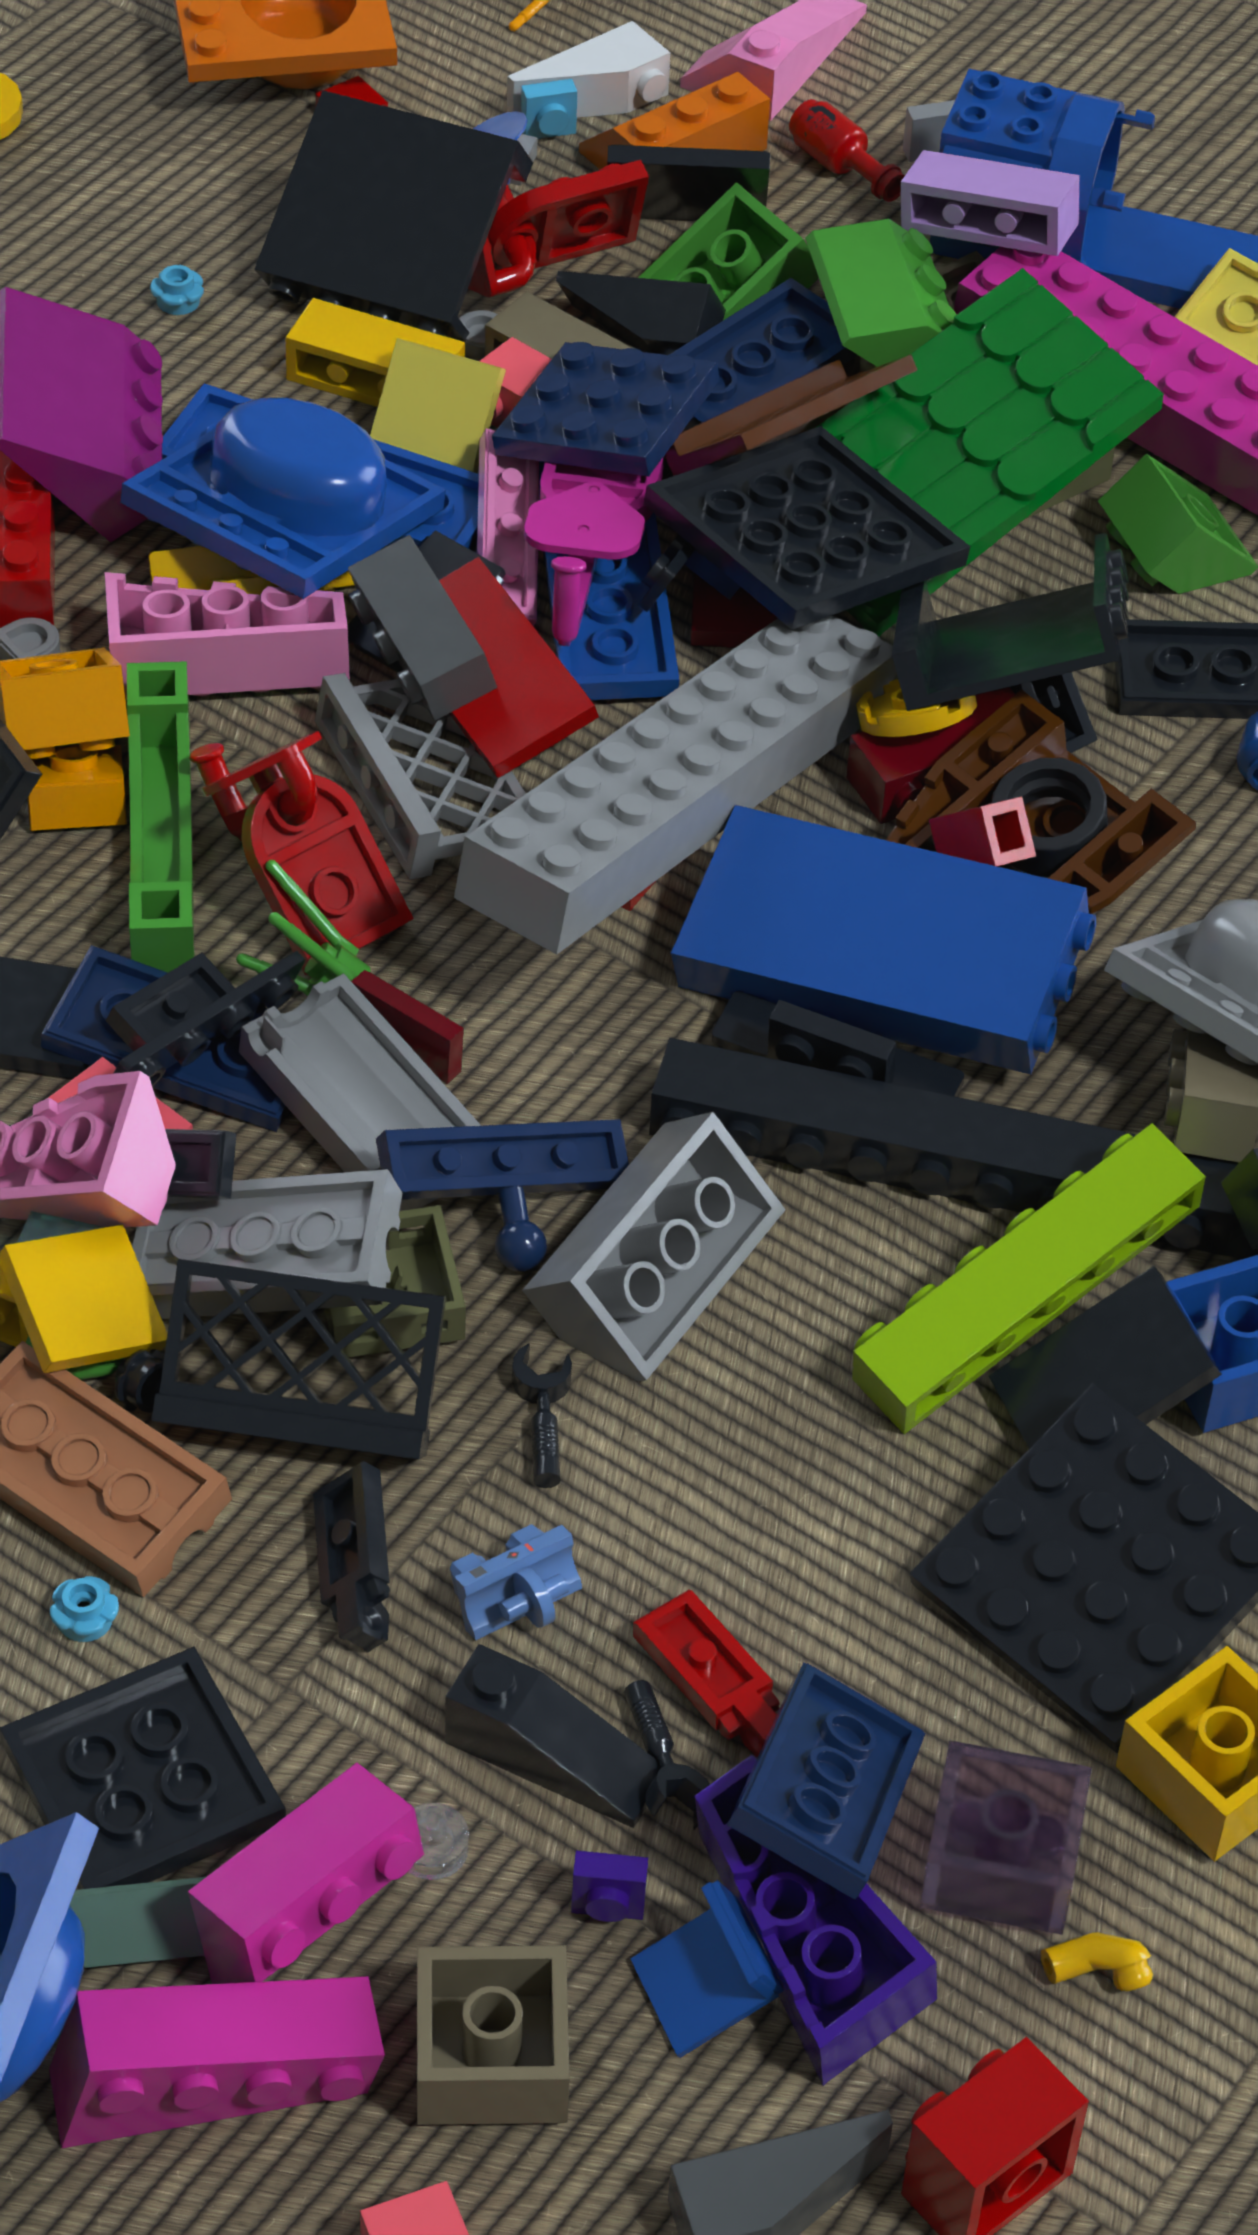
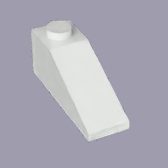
[507,21,670,118]

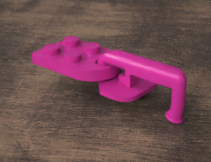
[524,455,666,646]

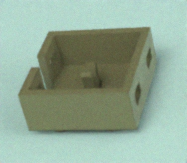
[324,1205,466,1359]

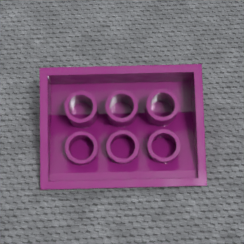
[0,286,163,542]

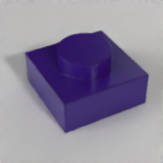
[571,1850,649,1922]

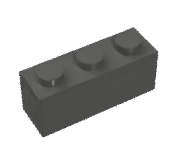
[348,535,497,721]

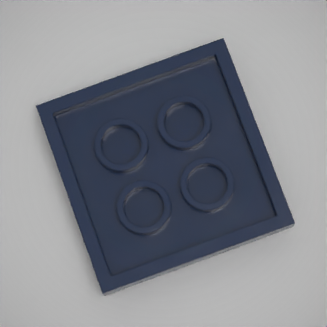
[492,342,720,476]

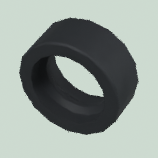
[992,758,1108,876]

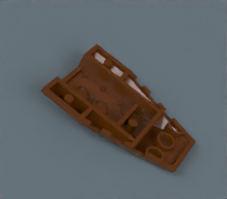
[886,689,1196,914]

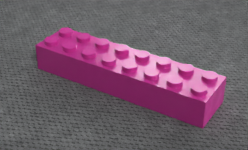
[953,247,1258,515]

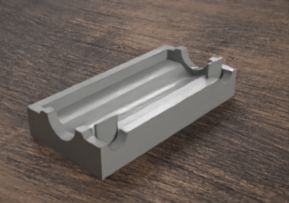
[239,973,481,1211]
[132,1169,403,1319]

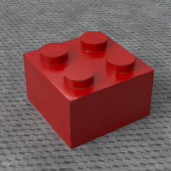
[901,2036,1089,2235]

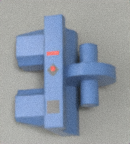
[450,1524,582,1640]

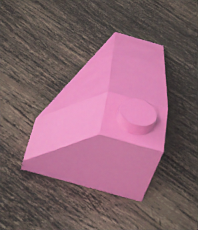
[680,0,867,121]
[0,1071,176,1228]

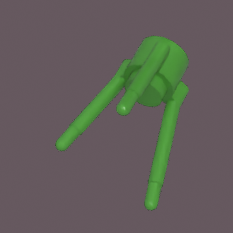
[236,859,371,996]

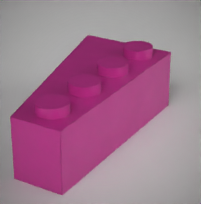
[49,1976,385,2149]

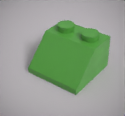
[1098,453,1258,594]

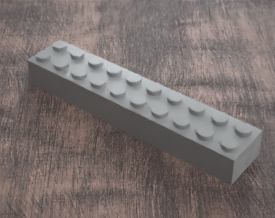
[454,615,896,955]

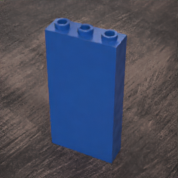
[671,805,1096,1075]

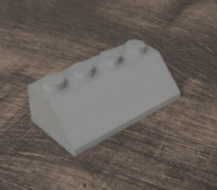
[522,1112,786,1382]

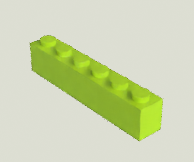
[852,1123,1206,1435]

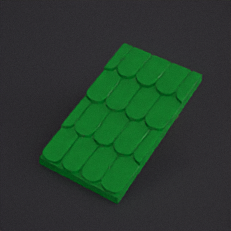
[817,268,1164,636]

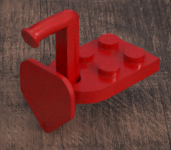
[468,159,649,298]
[189,730,414,976]

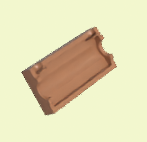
[0,1341,232,1598]

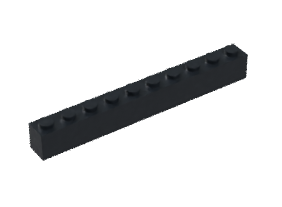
[649,1037,1258,1260]

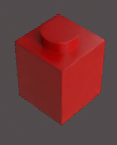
[929,796,1036,866]

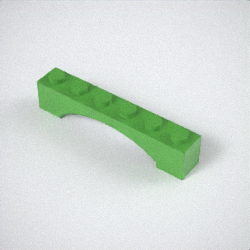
[127,661,195,973]

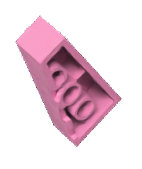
[105,572,350,699]

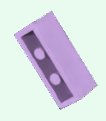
[901,150,1079,256]

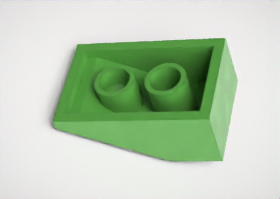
[638,182,819,320]

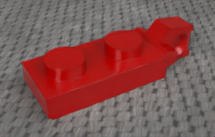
[633,1590,780,1757]

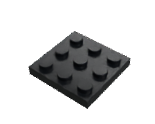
[0,1646,286,1890]

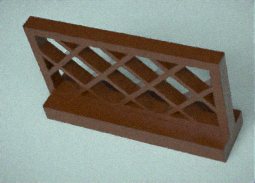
[665,354,917,476]

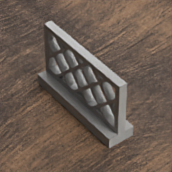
[315,673,526,879]

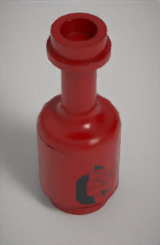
[789,99,905,202]

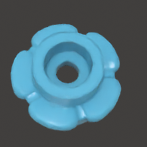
[150,265,204,315]
[50,1576,119,1642]

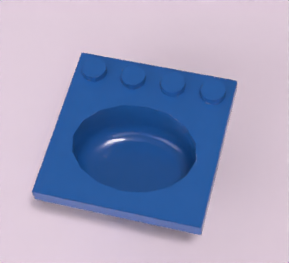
[120,398,446,599]
[0,1812,99,2103]

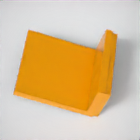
[27,745,127,831]

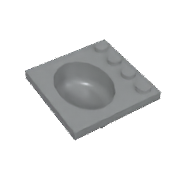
[1104,899,1258,1065]

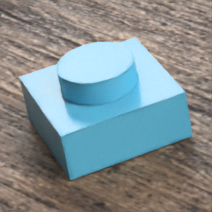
[521,79,577,139]

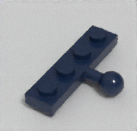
[376,1119,629,1272]

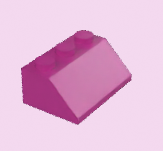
[188,1762,424,1984]

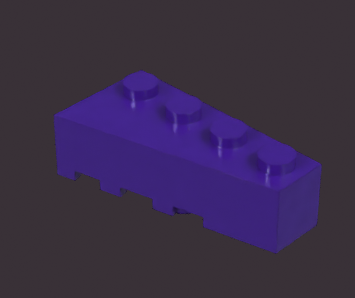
[695,1755,937,2086]

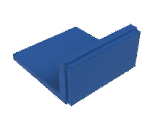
[630,1880,784,2058]

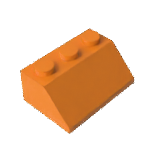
[579,72,770,169]

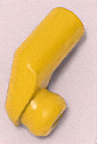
[1041,1932,1153,1991]

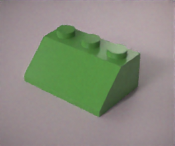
[805,218,957,366]

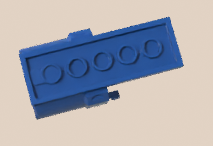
[930,69,1258,309]

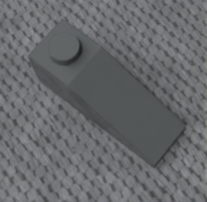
[668,2110,893,2235]

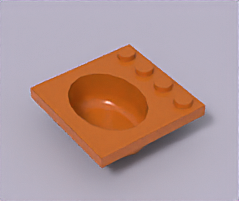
[173,0,397,89]

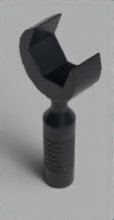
[512,1343,572,1488]
[624,1680,710,1830]

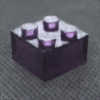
[920,1740,1092,1935]

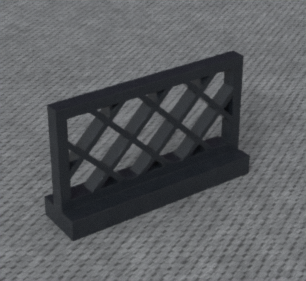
[151,1259,446,1459]

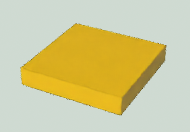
[0,1224,167,1373]

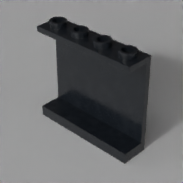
[254,90,533,342]
[892,533,1129,711]

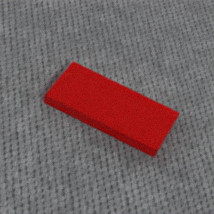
[439,556,599,778]

